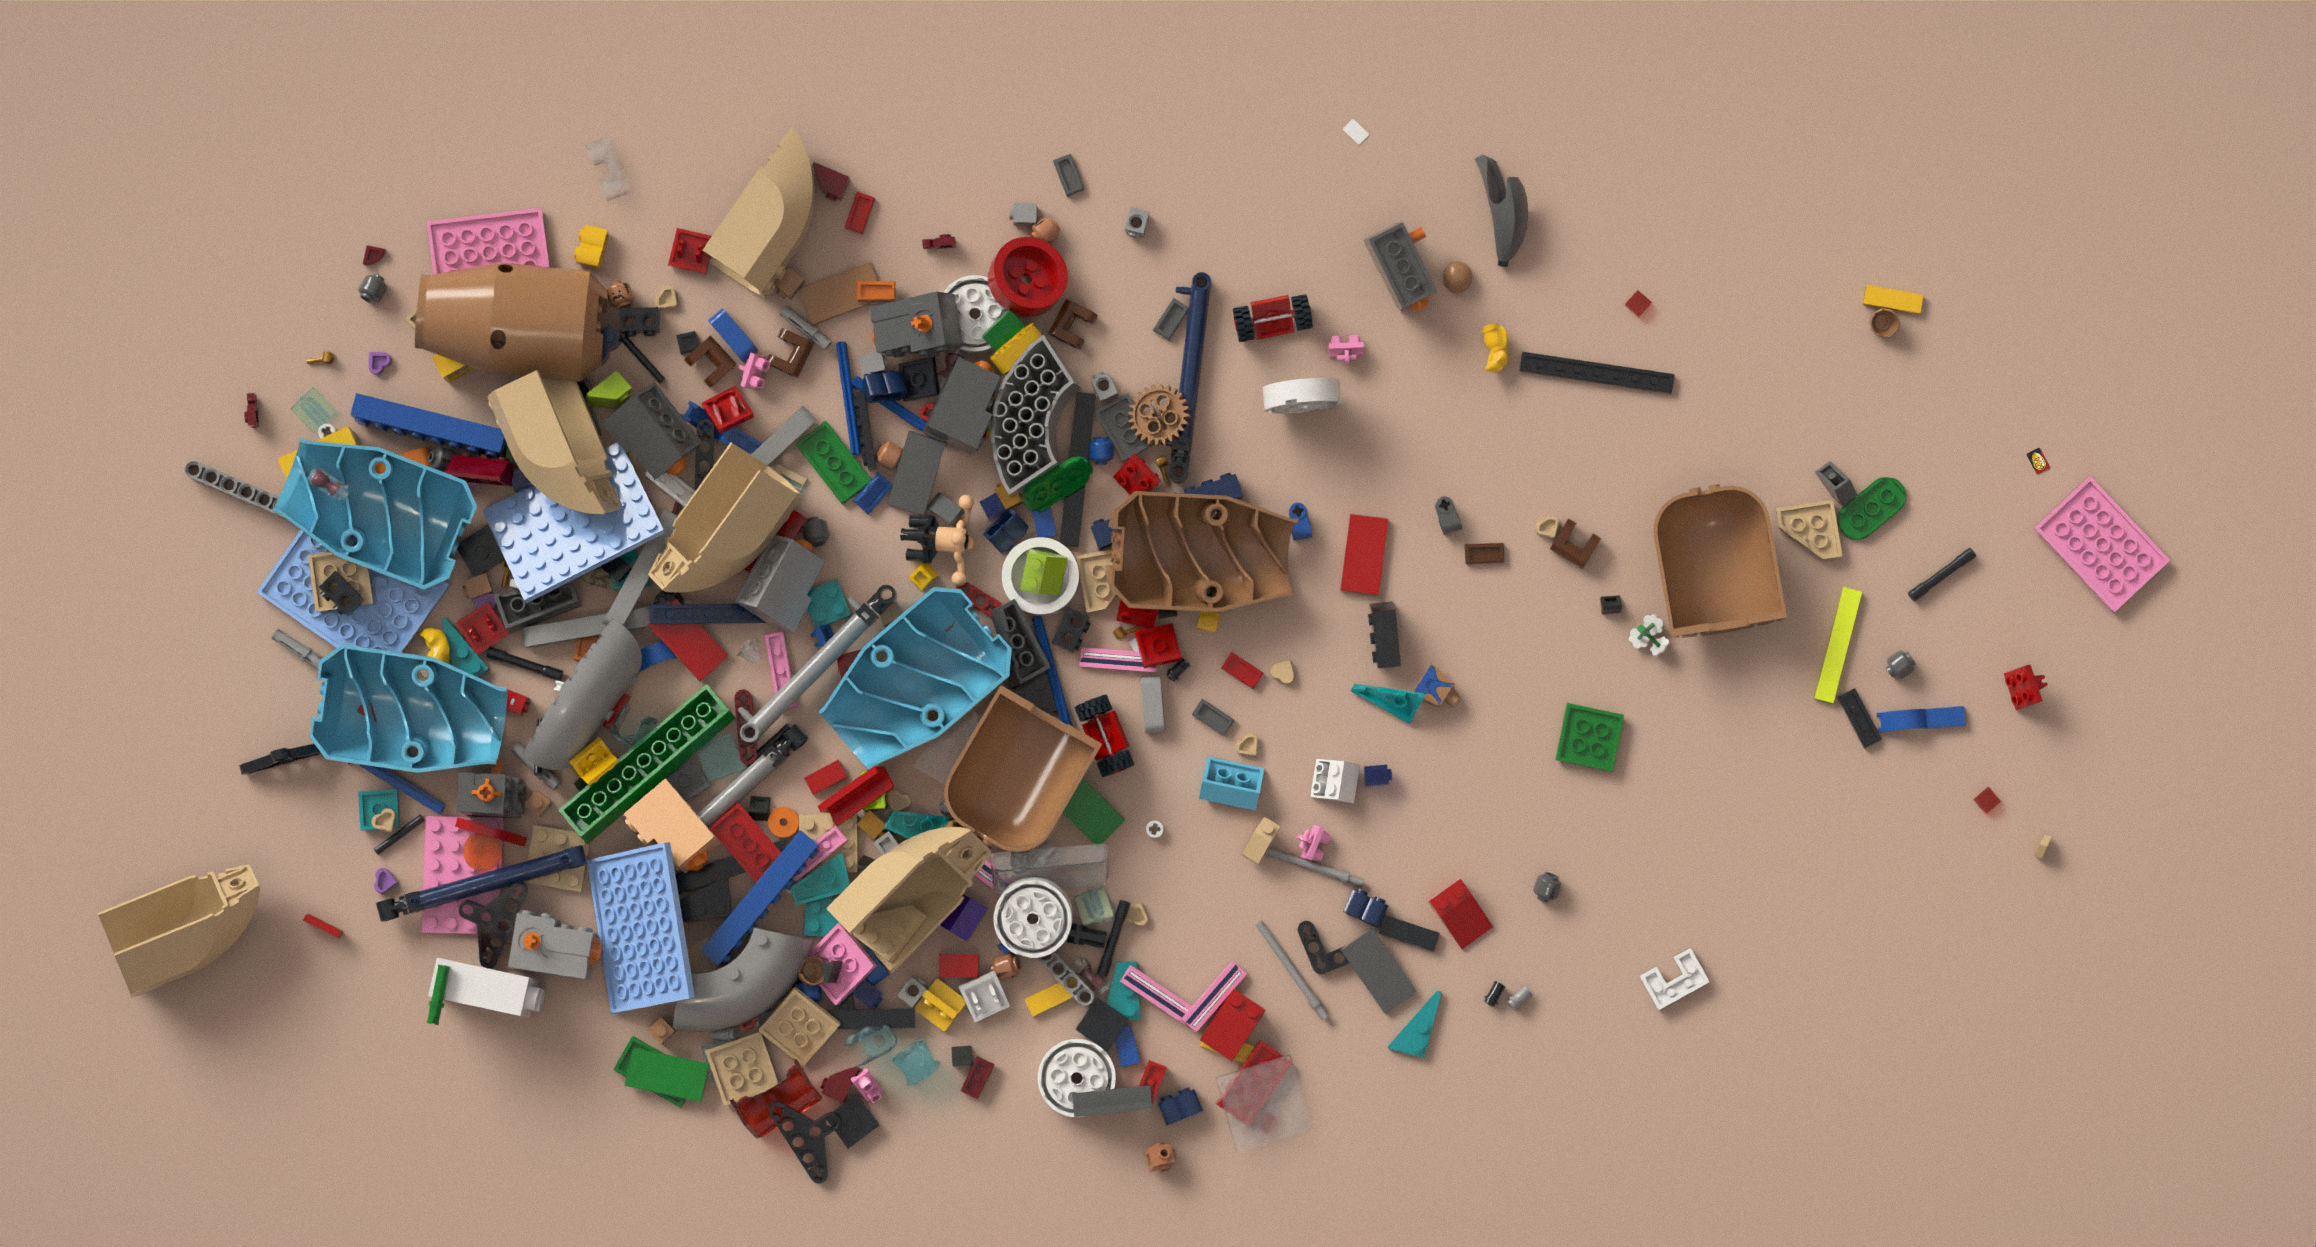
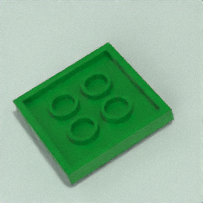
[1555,703,1624,772]

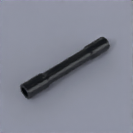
[1908,547,1976,602]
[486,646,563,681]
[1096,899,1131,977]

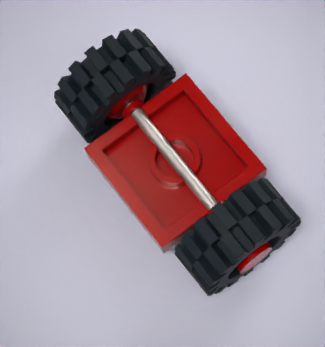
[1233,294,1313,342]
[1074,694,1135,778]

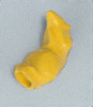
[1481,323,1509,373]
[418,627,450,675]

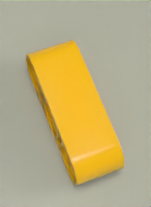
[990,323,1042,374]

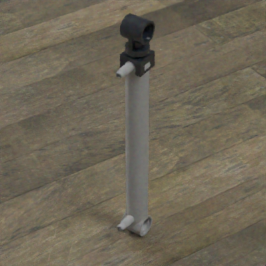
[738,585,897,743]
[697,724,809,828]

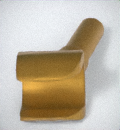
[307,351,334,364]
[1156,455,1169,483]
[501,560,511,588]
[1113,626,1141,639]

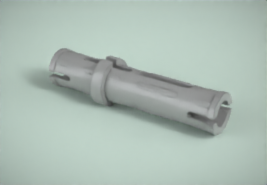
[780,306,832,351]
[271,629,322,670]
[511,742,562,791]

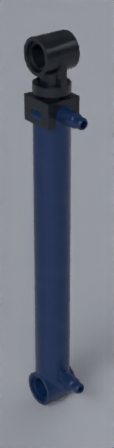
[1160,272,1211,483]
[376,845,587,922]

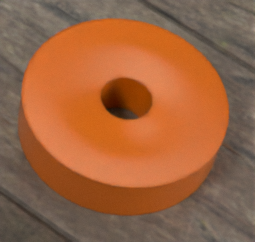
[768,807,799,838]

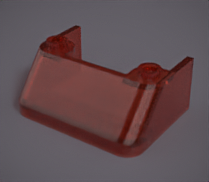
[730,1059,822,1138]

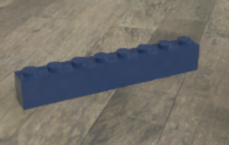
[1090,473,1243,550]

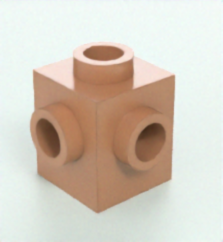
[1144,1142,1176,1172]

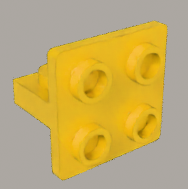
[568,737,619,786]
[915,978,966,1031]

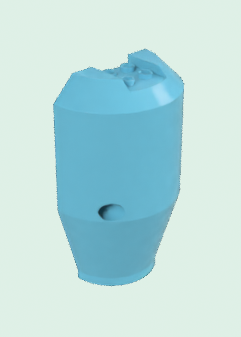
[273,438,477,589]
[819,587,1012,770]
[309,644,508,773]

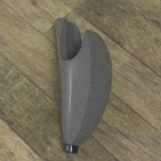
[1475,155,1528,267]

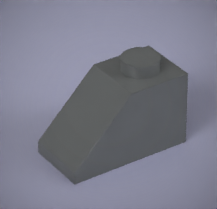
[1815,461,1857,506]

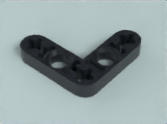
[1297,921,1349,974]

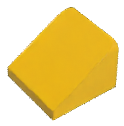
[909,563,939,591]

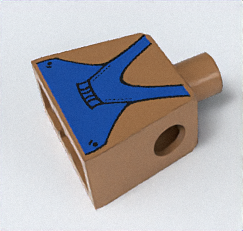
[1413,663,1460,708]

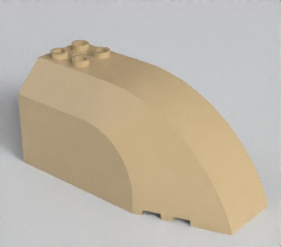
[703,127,815,298]
[487,370,621,514]
[648,442,804,592]
[826,827,991,973]
[98,864,260,998]

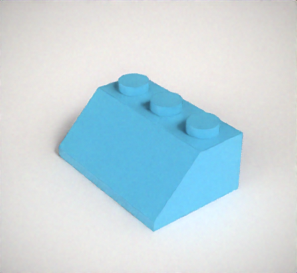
[1199,757,1264,811]

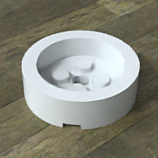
[944,275,1014,355]
[1262,378,1342,414]
[1002,537,1079,616]
[993,877,1073,958]
[1038,1039,1116,1117]

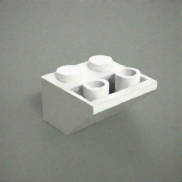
[1310,759,1360,803]

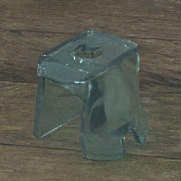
[610,703,658,748]
[845,1025,897,1067]
[892,1038,941,1086]

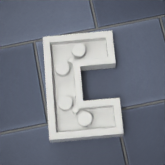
[1639,948,1709,1010]

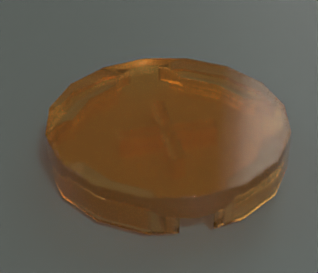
[463,833,502,871]

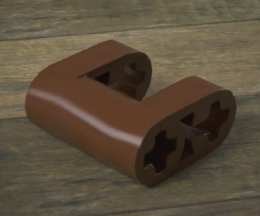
[1048,299,1098,350]
[767,328,815,378]
[684,335,737,388]
[1550,518,1601,569]

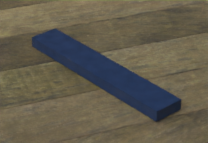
[649,604,766,624]

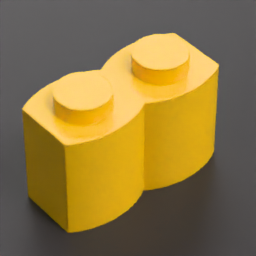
[574,225,609,269]

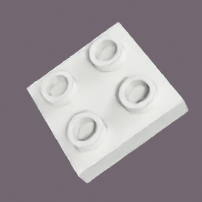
[959,971,1010,1022]

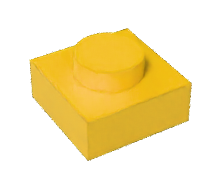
[1197,611,1220,633]

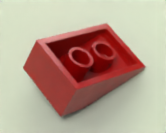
[1428,879,1493,949]
[1200,989,1266,1062]

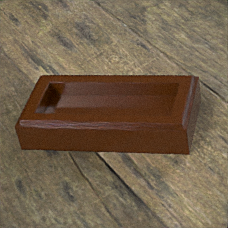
[1465,543,1504,564]

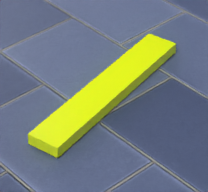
[1814,587,1862,704]

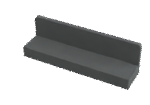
[1072,1086,1152,1117]

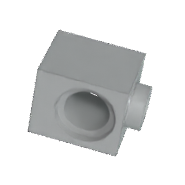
[1010,203,1037,226]
[1125,207,1149,238]
[858,352,889,377]
[1091,372,1118,404]
[873,831,900,855]
[897,977,928,1008]

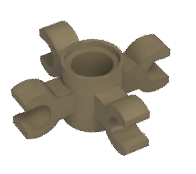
[578,566,611,588]

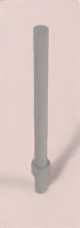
[1266,848,1364,887]
[1256,921,1329,1020]

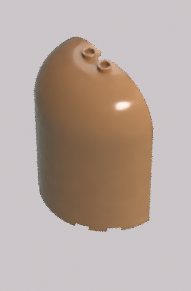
[1654,484,1787,638]
[944,685,1102,852]

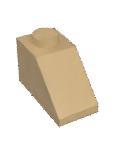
[1242,817,1281,865]

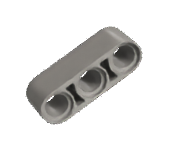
[1141,676,1164,733]

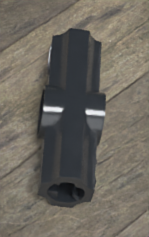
[1066,923,1107,948]

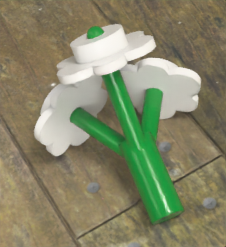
[1628,614,1670,656]

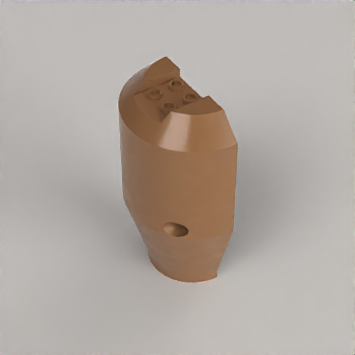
[415,262,608,382]
[1106,491,1298,612]

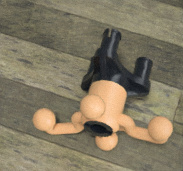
[900,495,975,587]

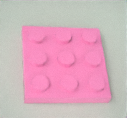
[809,923,877,1005]

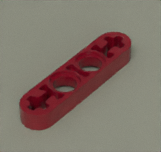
[734,689,757,765]

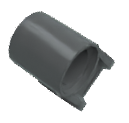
[1435,496,1462,535]

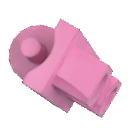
[1329,335,1364,366]
[739,353,771,390]
[1297,825,1331,861]
[851,1068,883,1104]

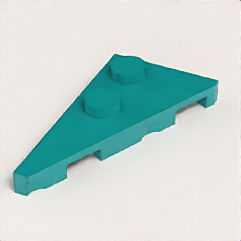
[442,618,489,678]
[1351,684,1426,724]
[1388,991,1441,1058]

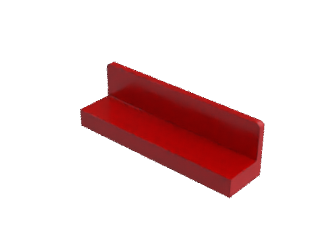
[818,766,894,826]

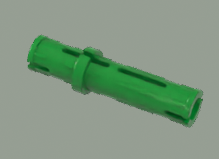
[426,964,450,1025]

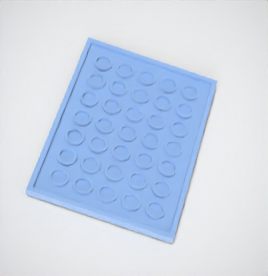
[482,442,665,603]
[256,530,450,653]
[587,842,695,1014]

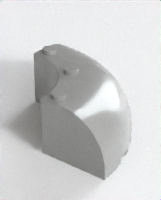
[991,335,1082,496]
[521,619,642,770]
[673,928,814,1032]

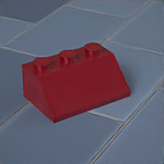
[445,453,515,487]

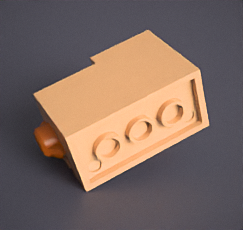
[624,779,721,873]

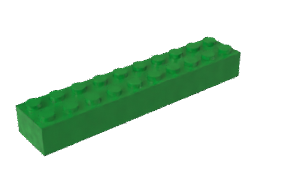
[559,684,736,844]

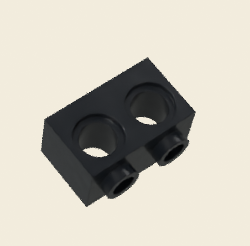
[620,307,660,337]
[319,571,365,616]
[1052,607,1091,653]

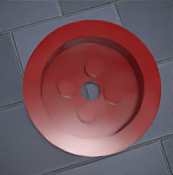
[988,237,1068,317]

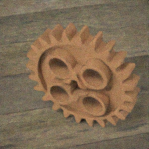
[1128,383,1191,447]

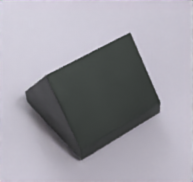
[1600,595,1622,614]

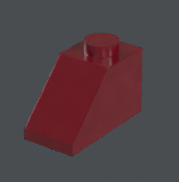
[812,162,850,201]
[820,1066,860,1103]

